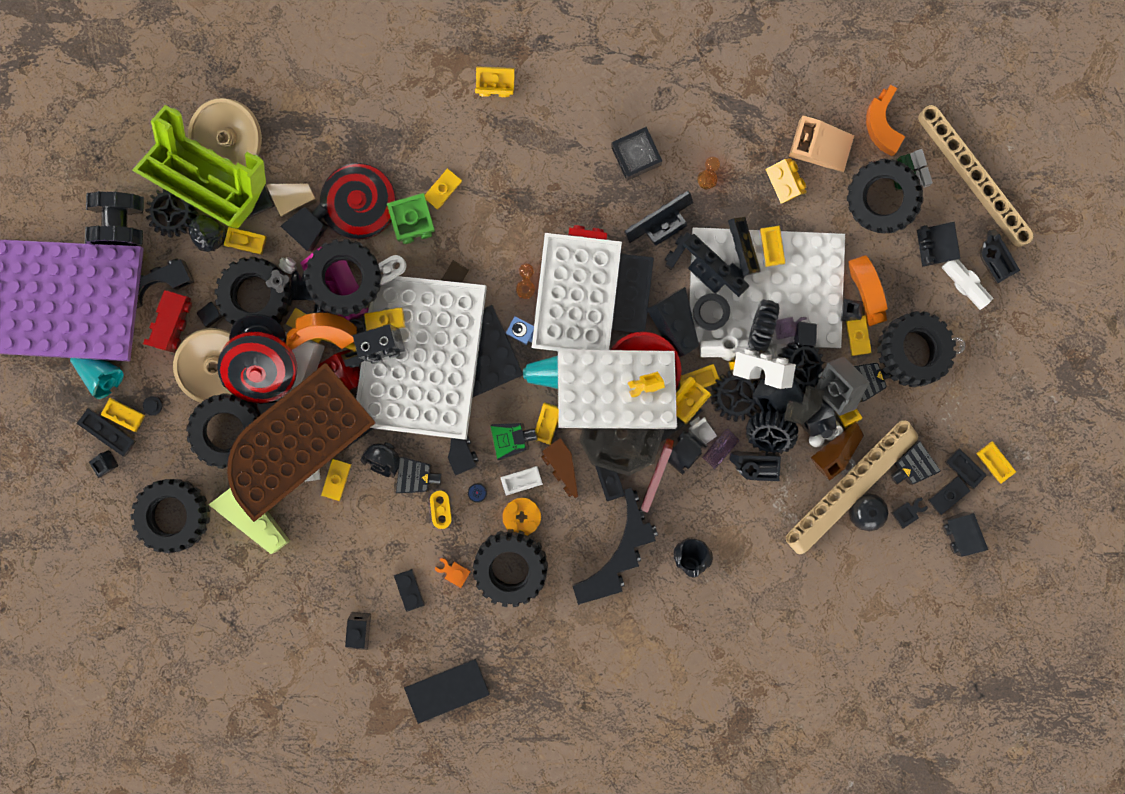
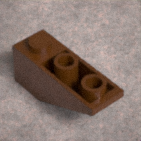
[810,422,864,481]
[541,438,578,498]

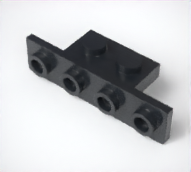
[624,191,694,246]
[682,234,749,297]

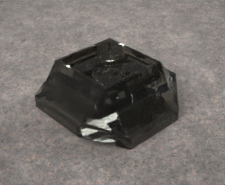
[579,428,664,476]

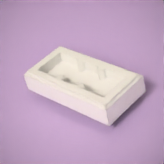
[500,466,543,496]

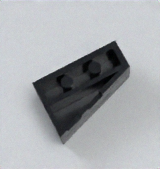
[646,287,699,357]

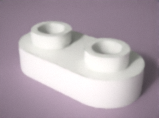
[378,255,406,285]

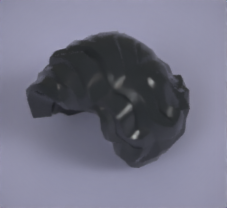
[189,214,226,252]
[673,538,713,578]

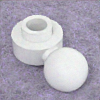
[809,421,843,447]

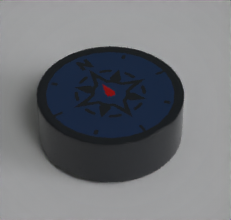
[468,483,487,503]

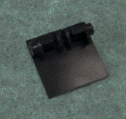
[917,222,961,267]

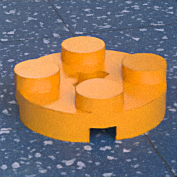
[503,498,541,536]

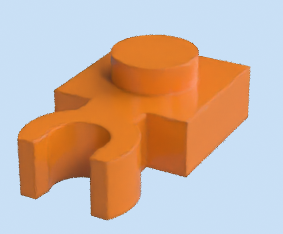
[435,558,471,588]

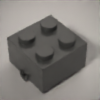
[815,357,870,416]

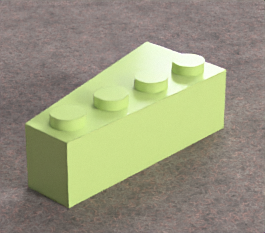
[209,488,290,554]

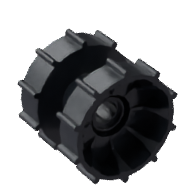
[85,191,144,247]

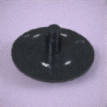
[229,314,287,343]

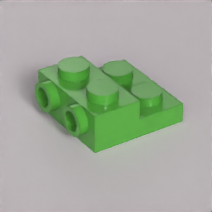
[387,193,435,244]

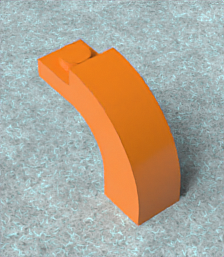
[866,85,905,156]
[848,255,888,326]
[286,313,357,350]

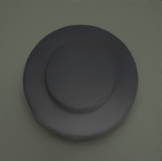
[143,396,163,415]

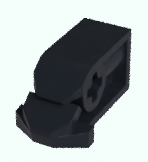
[980,230,1020,284]
[729,451,781,481]

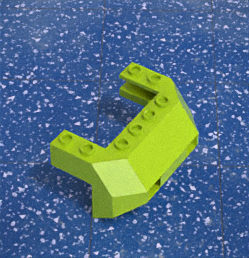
[132,105,266,228]

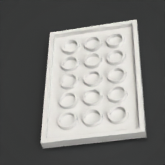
[532,233,622,351]
[558,350,677,429]

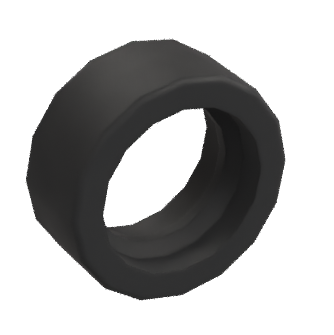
[693,293,730,331]

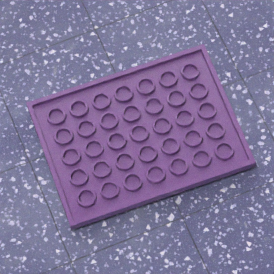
[0,240,144,361]

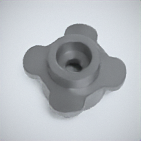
[266,270,289,293]

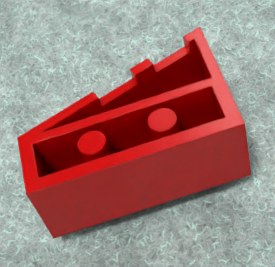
[143,290,192,353]

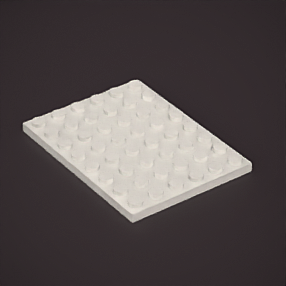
[689,228,845,348]
[356,274,487,440]

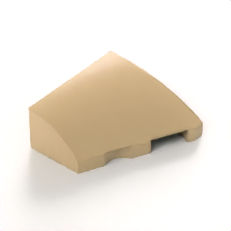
[267,184,317,217]

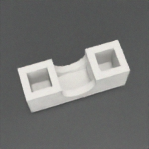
[733,349,796,389]

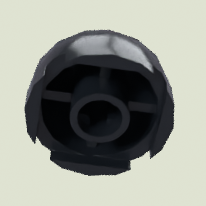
[360,442,400,478]
[849,493,889,532]

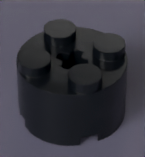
[668,430,708,475]

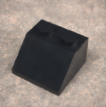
[942,512,989,557]

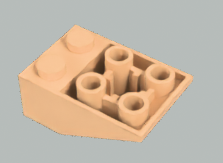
[789,115,854,172]

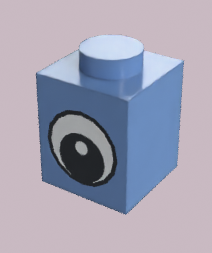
[506,316,534,345]

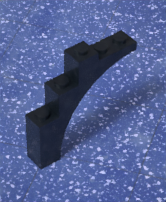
[572,487,658,605]

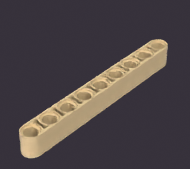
[918,105,1033,247]
[786,420,918,554]

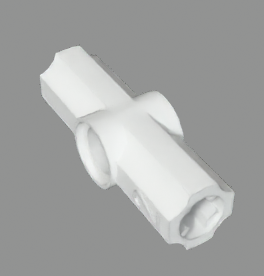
[942,260,994,310]
[700,336,759,361]

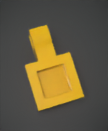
[628,372,665,397]

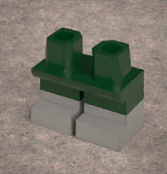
[894,149,933,191]

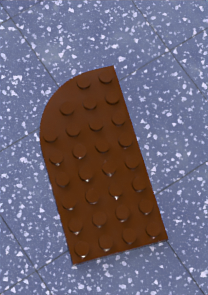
[227,363,376,522]

